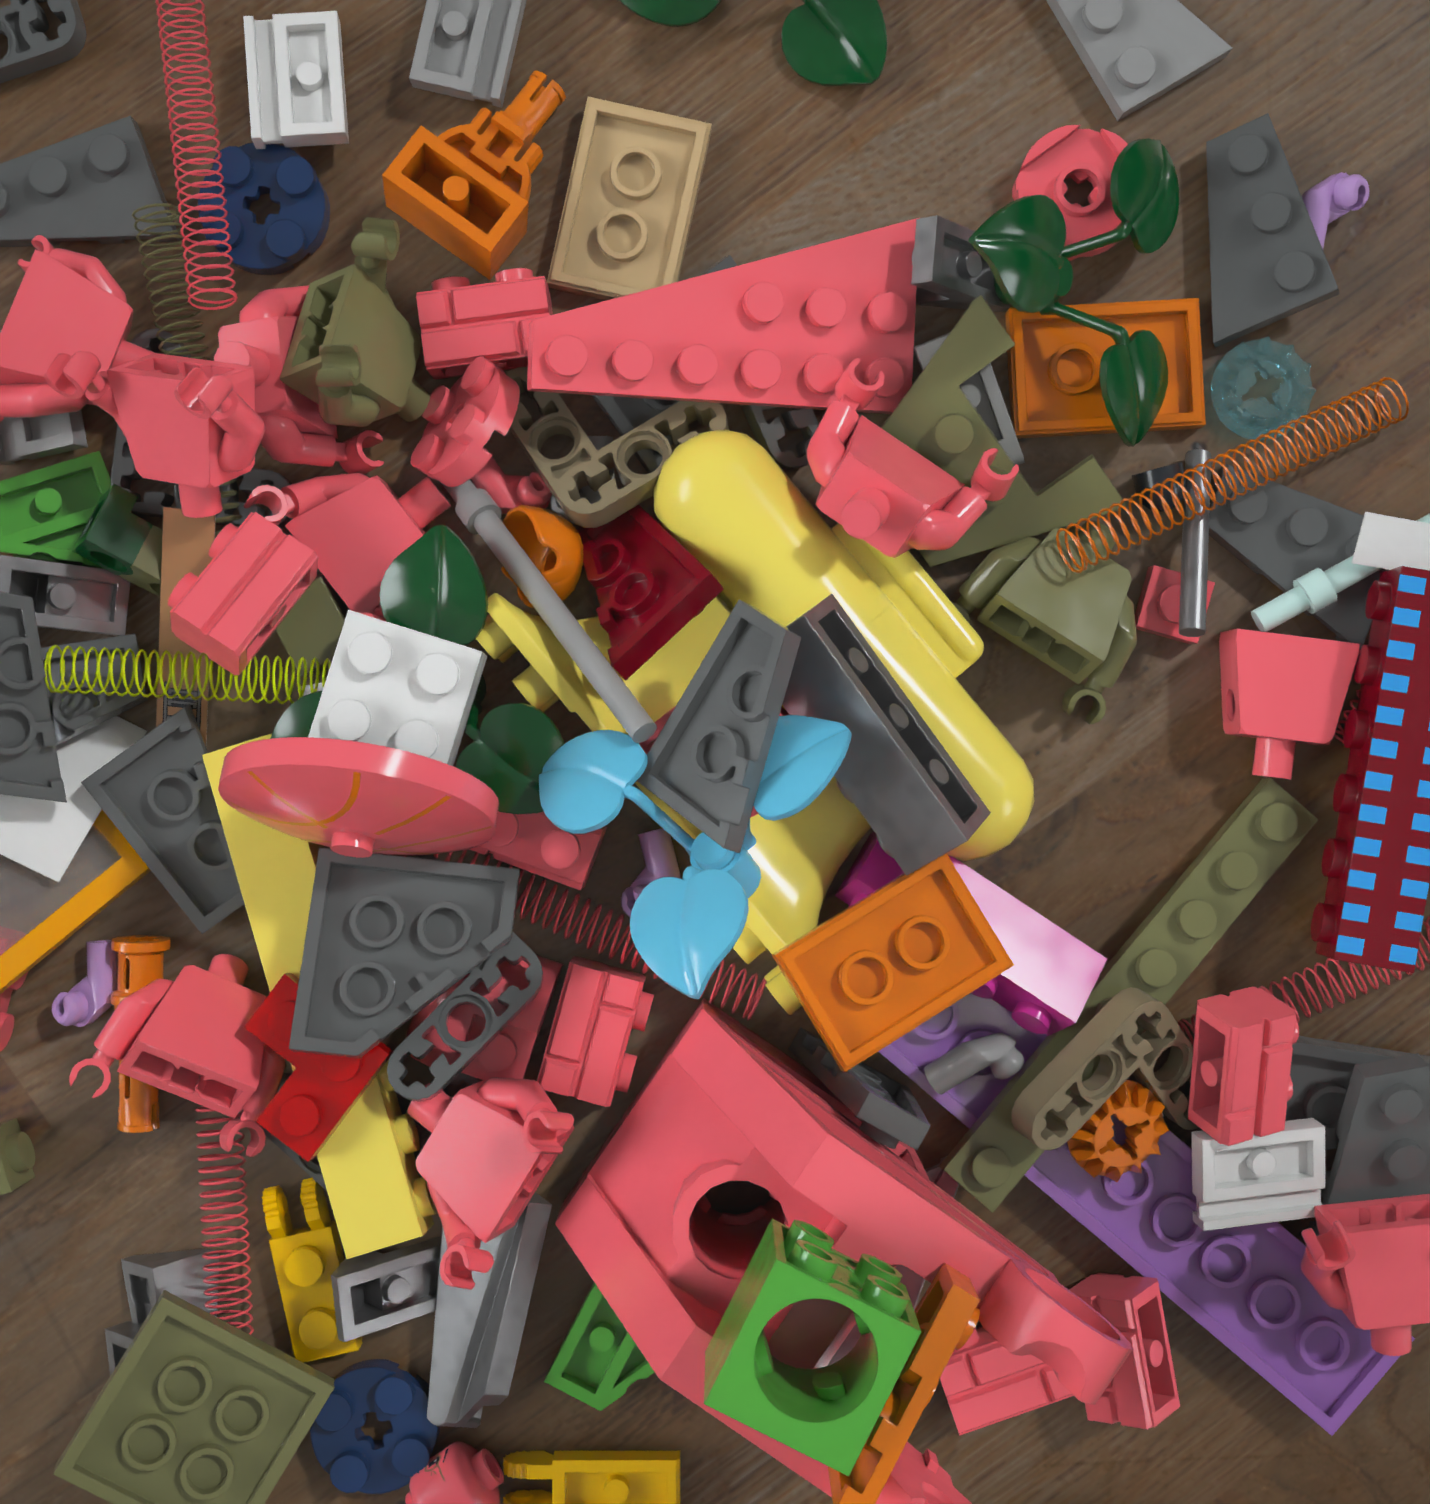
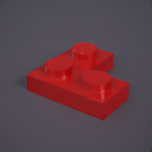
[244,973,394,1162]

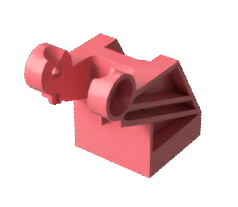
[555,998,1133,1504]

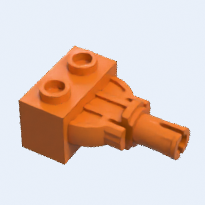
[382,70,566,280]

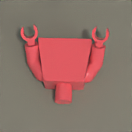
[0,235,154,422]
[214,285,384,474]
[44,351,266,518]
[807,358,1019,558]
[243,473,451,622]
[69,954,286,1157]
[407,1077,575,1290]
[1301,1194,1430,1356]

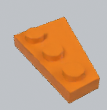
[828,1262,980,1504]

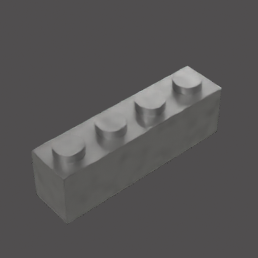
[782,594,991,876]

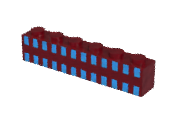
[1311,566,1430,973]

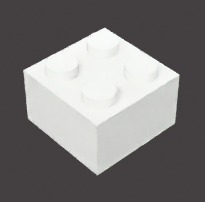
[308,610,487,766]

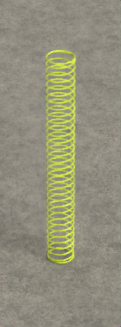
[44,645,331,704]

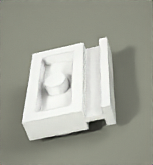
[243,11,349,149]
[1191,1118,1325,1231]

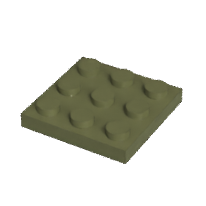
[53,1290,335,1504]

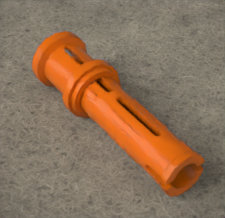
[111,935,171,1133]

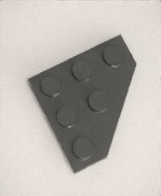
[289,848,520,1058]

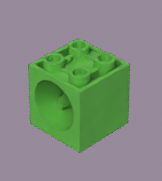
[704,1219,921,1476]

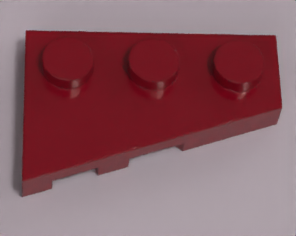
[577,505,724,681]

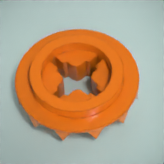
[1067,1080,1169,1182]

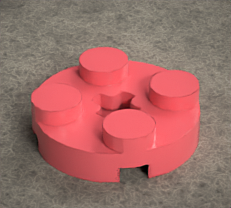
[1012,125,1128,261]
[410,356,520,487]

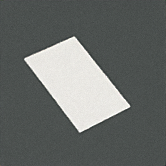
[0,716,147,882]

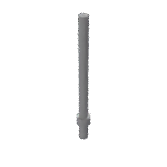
[441,479,657,743]

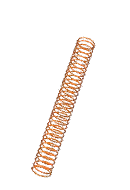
[1056,377,1409,573]

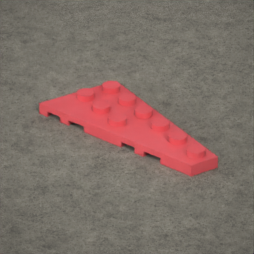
[527,218,919,414]

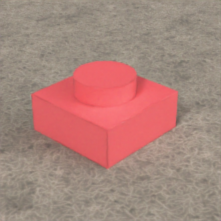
[1135,565,1215,645]

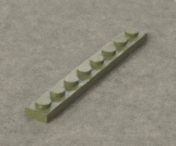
[939,778,1318,1213]

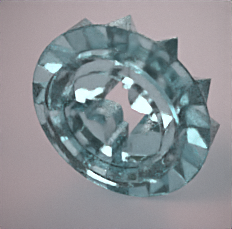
[1211,336,1317,441]

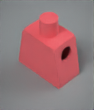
[1219,629,1360,780]

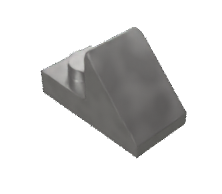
[911,215,1010,312]
[0,555,131,636]
[331,1237,441,1342]

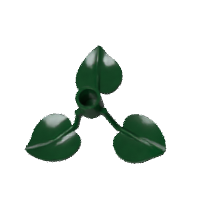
[619,0,887,86]
[969,138,1179,447]
[270,525,564,814]

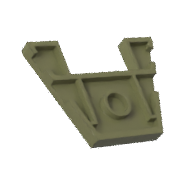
[881,295,1126,567]

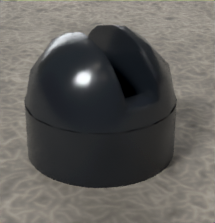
[1132,462,1187,512]

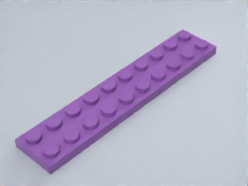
[878,993,1415,1436]

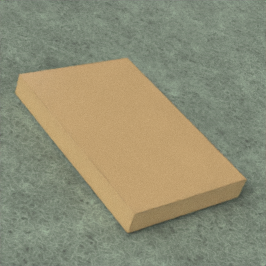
[547,97,712,301]

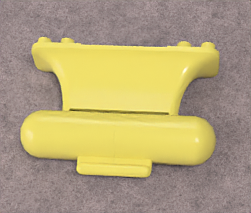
[476,430,1034,1015]

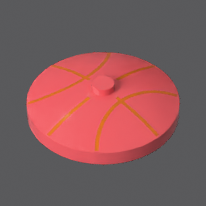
[218,737,499,858]

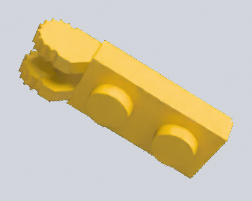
[262,1178,362,1363]
[503,1451,681,1504]

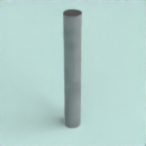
[1179,449,1211,637]

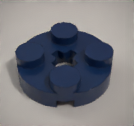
[198,142,330,275]
[310,1359,441,1494]

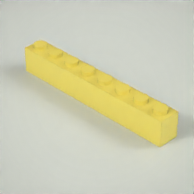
[202,733,437,1259]

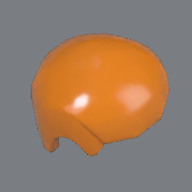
[501,505,583,608]

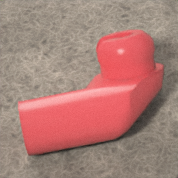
[470,448,552,514]

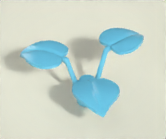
[539,715,852,999]

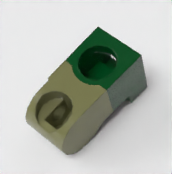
[73,484,163,596]

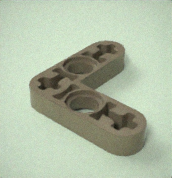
[506,367,729,528]
[1012,987,1199,1151]

